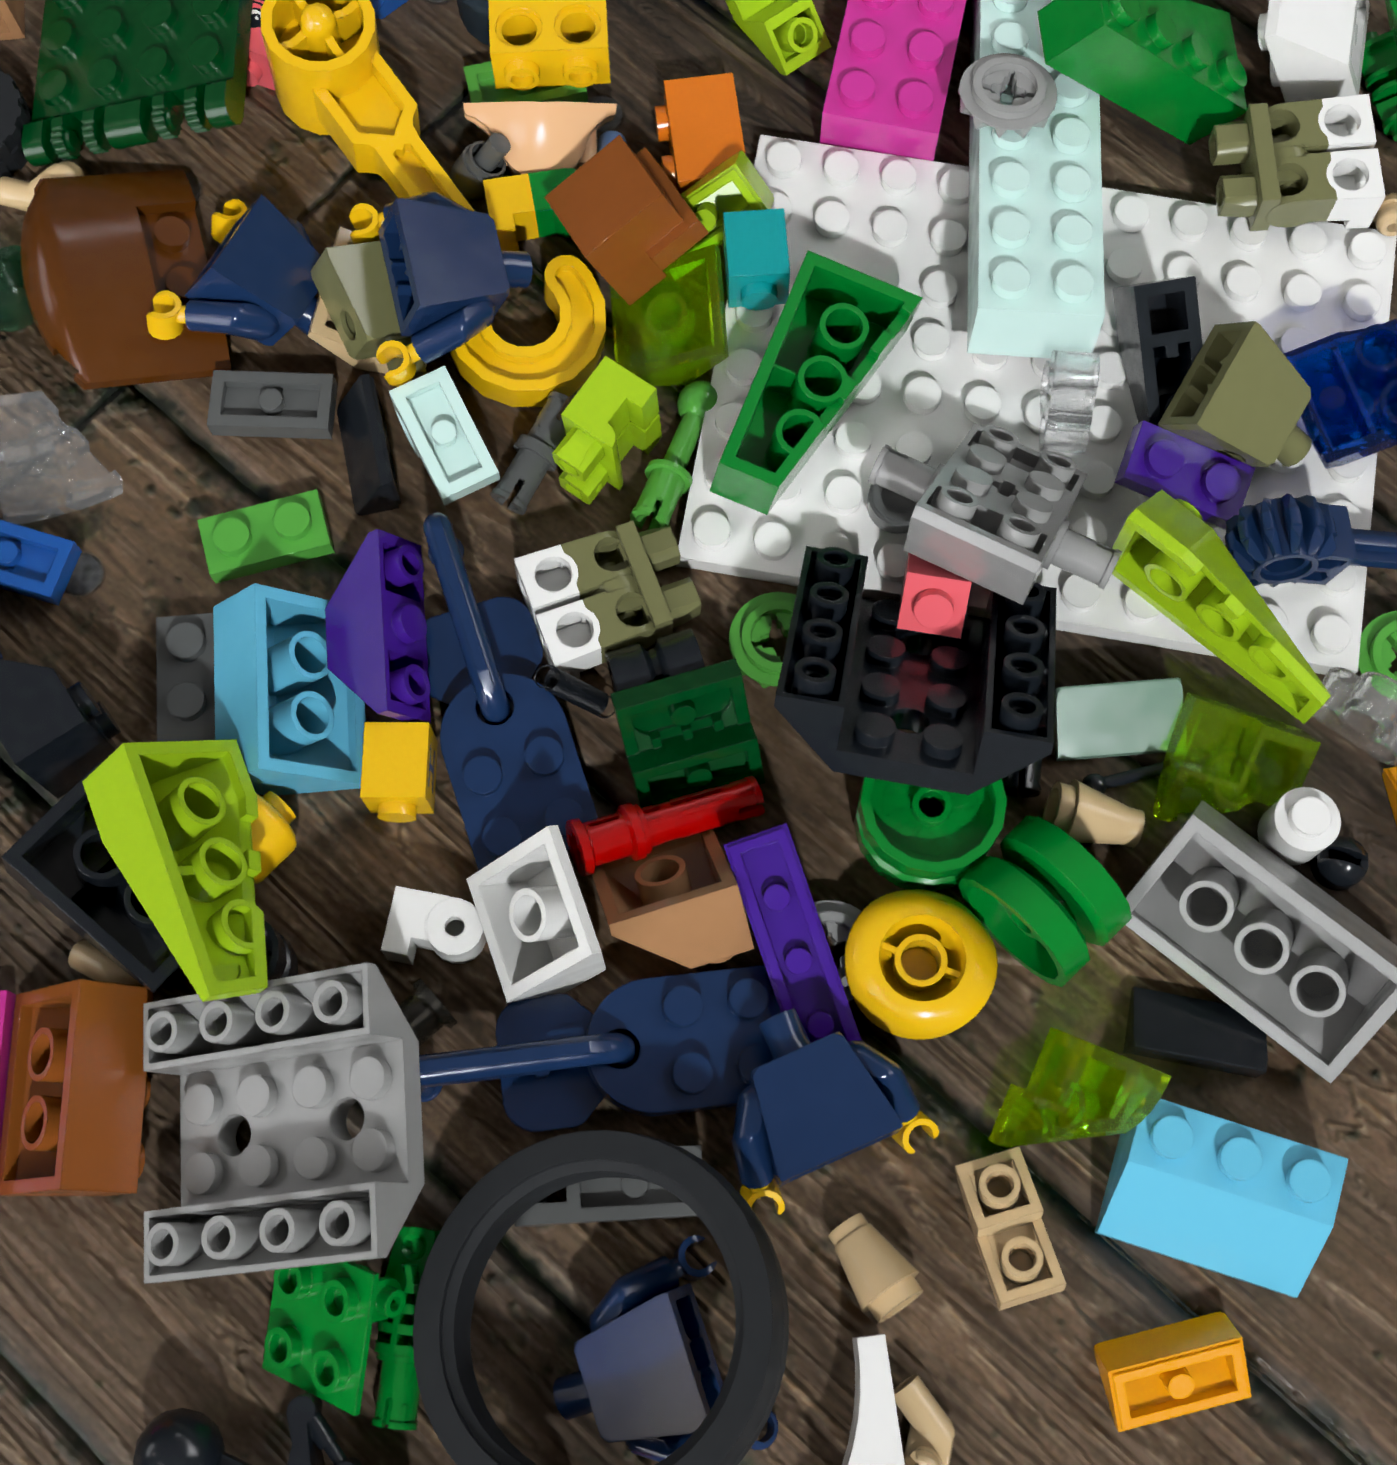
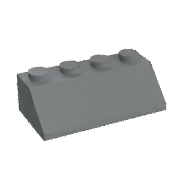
[1125,800,1397,1084]

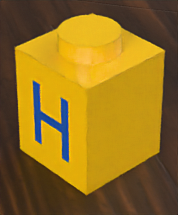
[360,722,438,823]

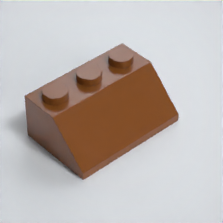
[0,979,153,1196]

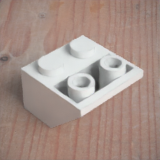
[1257,0,1370,103]

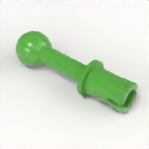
[630,380,717,530]

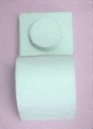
[389,366,500,505]

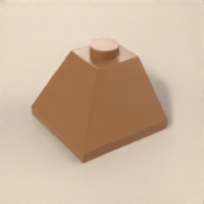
[592,829,754,969]

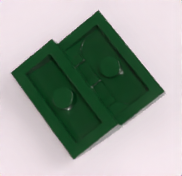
[610,658,765,808]

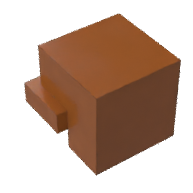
[545,135,709,306]

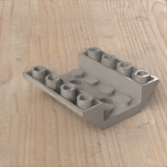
[143,962,425,1284]

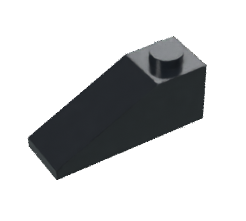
[1113,276,1203,426]

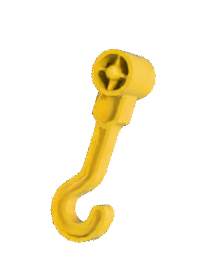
[261,0,606,407]

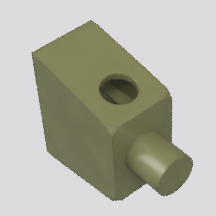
[310,241,427,380]
[1158,321,1312,467]

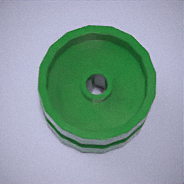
[854,777,1007,891]
[958,816,1132,987]

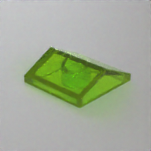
[610,244,729,386]

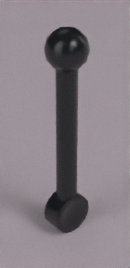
[1082,746,1210,794]

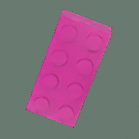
[820,0,967,161]

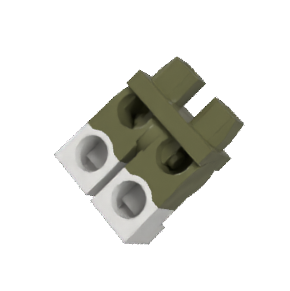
[1208,94,1386,231]
[514,520,701,679]

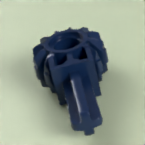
[1225,493,1397,587]

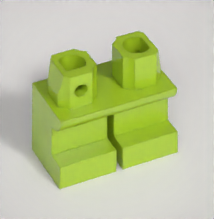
[552,356,662,505]

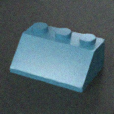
[213,583,366,795]
[1095,1094,1348,1298]

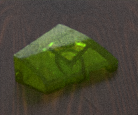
[1153,692,1321,822]
[988,1027,1172,1148]

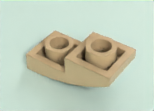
[955,1147,1066,1311]

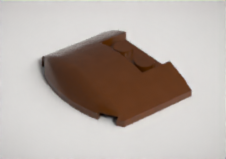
[21,169,231,390]

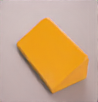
[1094,1312,1252,1432]

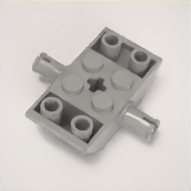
[868,424,1122,605]

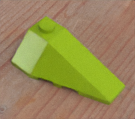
[1112,489,1331,724]
[82,739,268,1002]

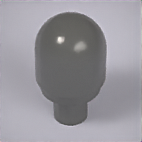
[450,133,511,201]

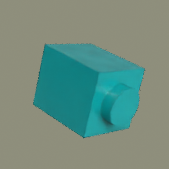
[723,208,790,311]

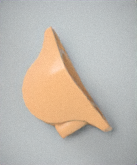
[463,101,617,176]

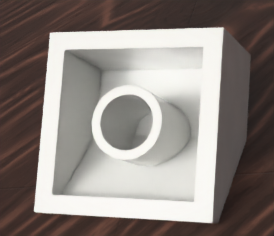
[466,825,606,1003]

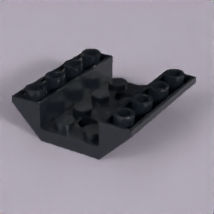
[774,546,1057,795]

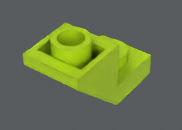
[725,0,831,75]

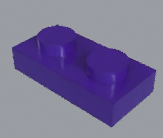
[1114,420,1255,530]

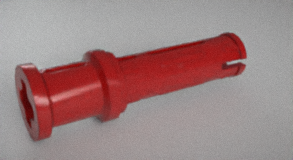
[565,776,765,877]

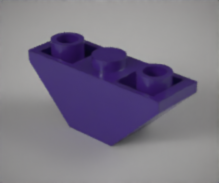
[325,529,431,723]

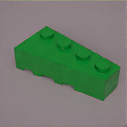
[1037,0,1248,145]
[710,250,923,515]

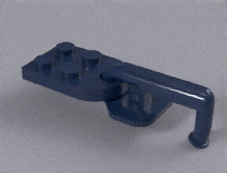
[423,512,598,870]
[419,965,781,1132]

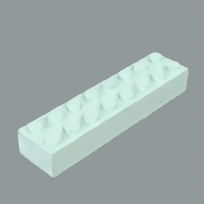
[967,0,1105,361]

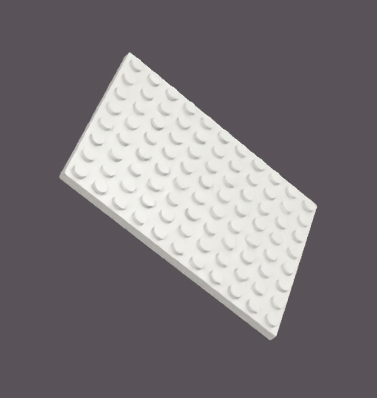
[676,134,1397,679]

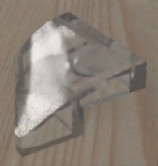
[0,391,123,525]

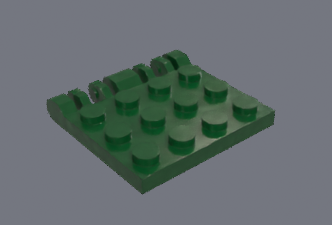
[21,0,253,167]

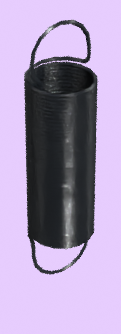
[534,665,615,718]

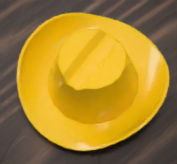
[844,889,998,1040]

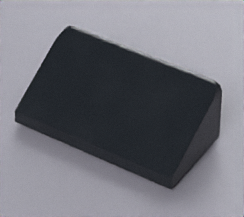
[337,374,401,516]
[1123,987,1268,1078]

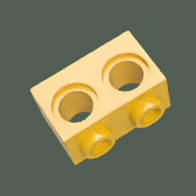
[488,0,611,91]

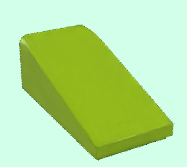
[669,150,774,274]

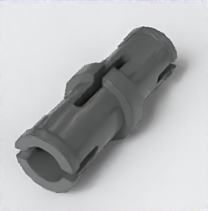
[490,391,568,515]

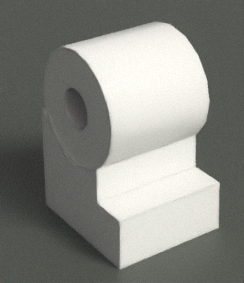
[381,886,487,965]

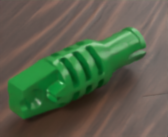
[372,1227,441,1430]

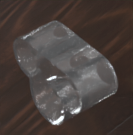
[1039,350,1100,454]
[1313,667,1397,765]

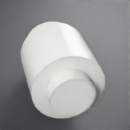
[1257,787,1341,865]

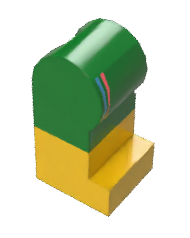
[483,168,577,251]

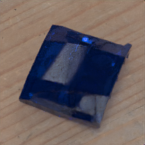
[1284,319,1397,469]

